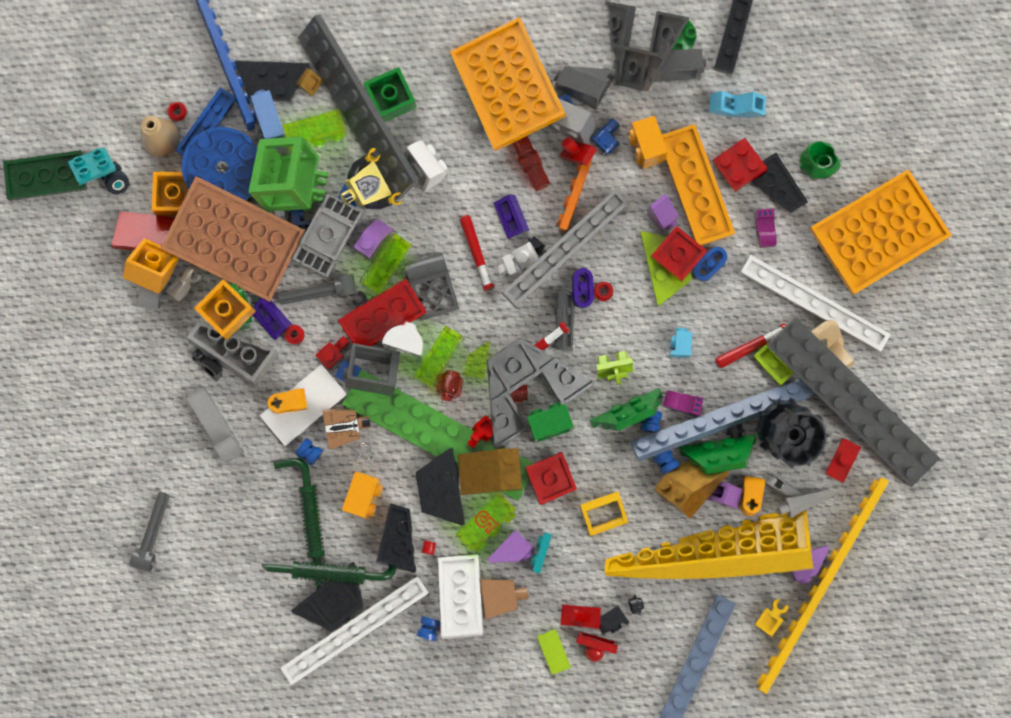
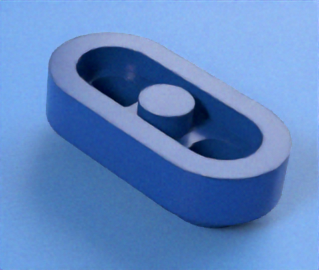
[693,247,727,282]

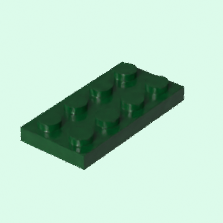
[3,150,87,201]

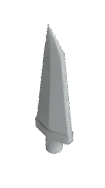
[777,489,838,518]

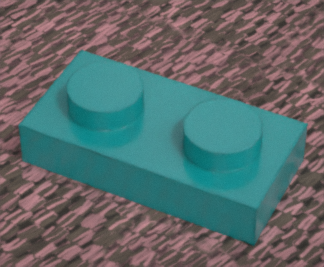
[530,532,552,574]

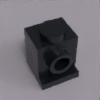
[599,605,630,635]

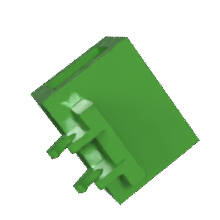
[249,136,328,211]

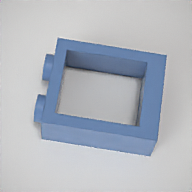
[251,90,285,149]

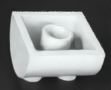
[404,141,447,193]
[382,322,425,361]

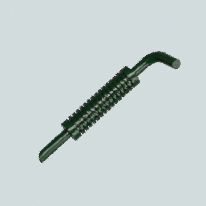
[274,458,325,590]
[261,561,397,585]

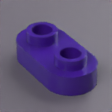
[572,268,594,309]

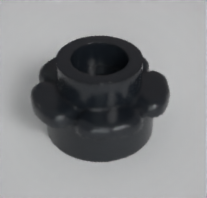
[528,236,545,253]
[725,423,745,438]
[628,595,644,615]

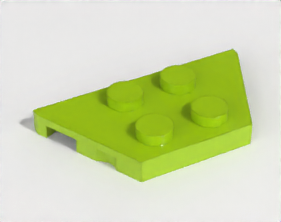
[640,231,692,306]

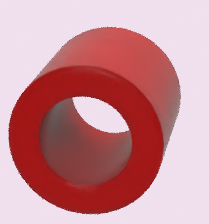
[421,540,436,555]

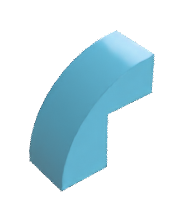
[709,91,766,117]

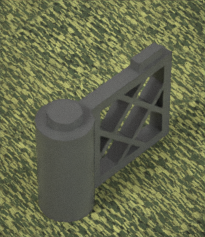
[402,252,459,321]

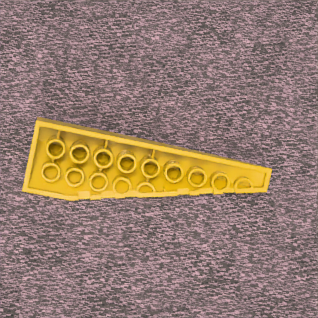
[605,510,814,579]

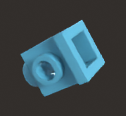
[669,328,693,358]

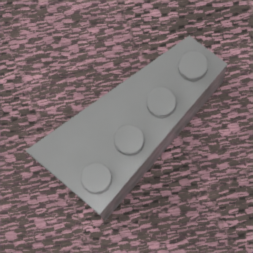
[547,99,598,144]
[187,321,278,387]

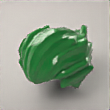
[799,141,841,180]

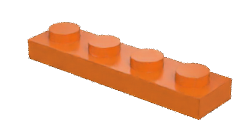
[557,157,593,234]

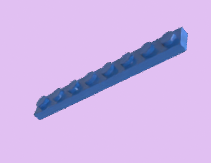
[195,0,257,131]

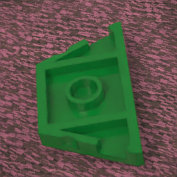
[589,388,663,431]
[679,434,756,474]

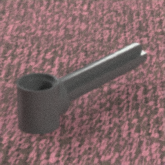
[278,274,357,305]
[129,492,170,572]

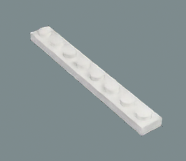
[740,255,891,352]
[281,576,429,685]

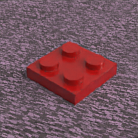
[712,138,768,192]
[651,226,707,282]
[524,452,577,505]

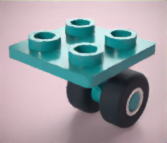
[68,147,129,194]

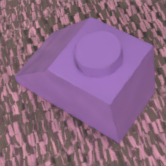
[647,194,679,232]
[354,219,394,262]
[707,482,743,509]
[487,530,533,563]
[790,545,829,584]

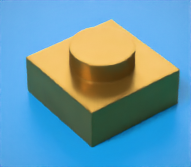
[296,68,324,96]

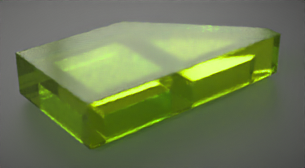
[464,341,490,379]

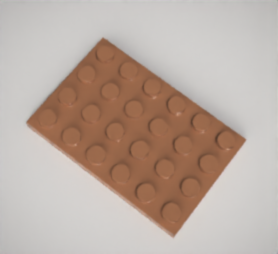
[160,176,305,301]

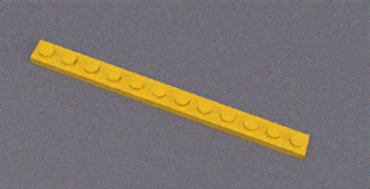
[757,477,889,694]

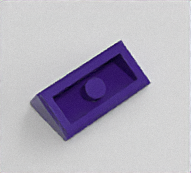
[493,195,529,239]
[252,298,293,340]

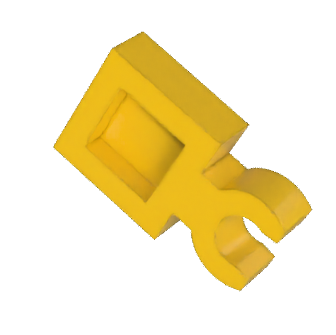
[754,598,789,637]

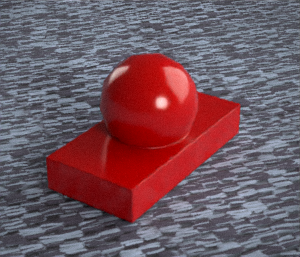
[576,631,618,662]

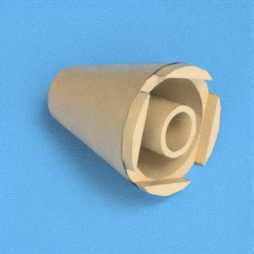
[141,116,180,157]

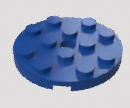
[182,127,257,200]

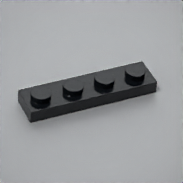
[714,0,753,75]

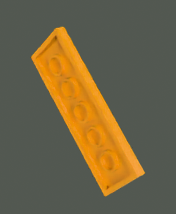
[662,124,735,246]

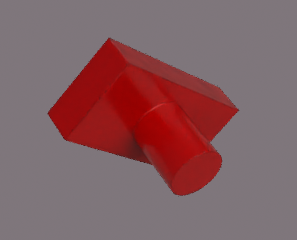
[559,137,597,166]
[825,438,861,483]
[560,604,601,629]

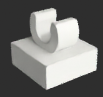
[497,254,523,276]

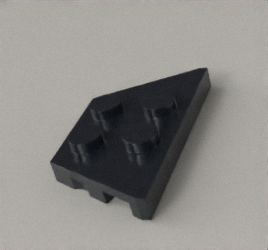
[235,60,311,102]
[415,447,465,525]
[291,562,364,631]

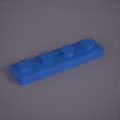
[175,87,236,156]

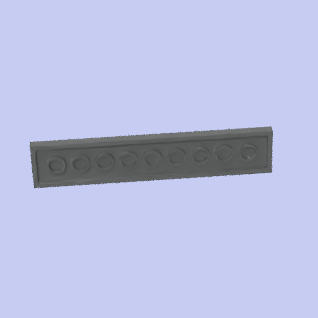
[298,15,419,201]
[766,317,940,487]

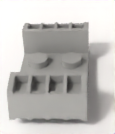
[292,193,363,278]

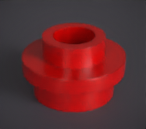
[167,102,187,122]
[593,281,613,302]
[285,325,305,345]

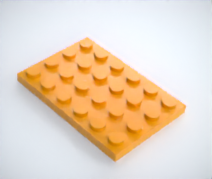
[450,17,567,151]
[809,169,952,296]

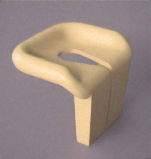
[811,320,855,368]

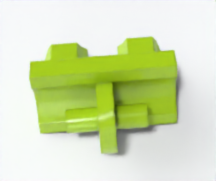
[596,351,633,385]

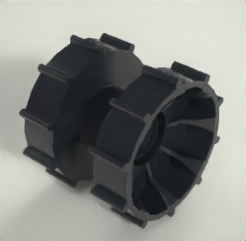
[754,398,830,468]

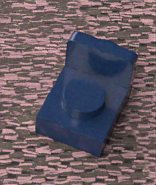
[291,209,312,232]

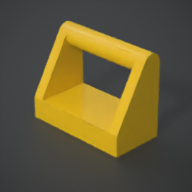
[579,491,628,536]

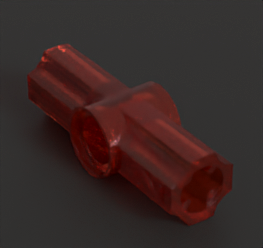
[512,136,551,192]

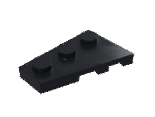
[751,153,808,213]
[375,503,416,573]

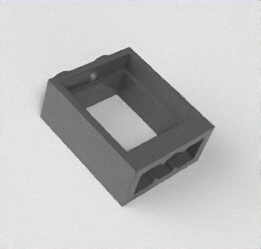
[653,49,706,82]
[342,343,400,396]

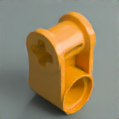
[268,388,308,414]
[740,476,765,516]

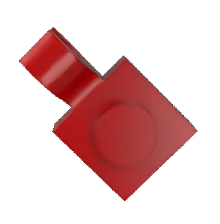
[316,336,350,370]
[466,415,493,449]

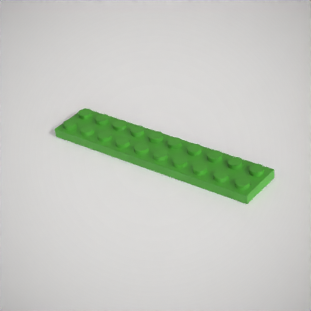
[342,370,533,501]

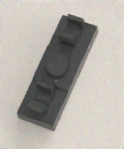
[550,289,574,352]

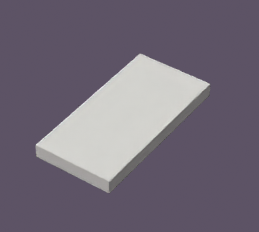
[260,364,347,447]
[438,555,483,639]

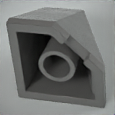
[554,66,616,110]

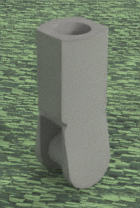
[765,472,802,498]

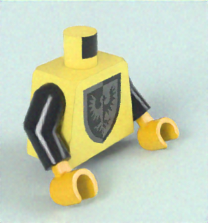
[340,148,404,210]

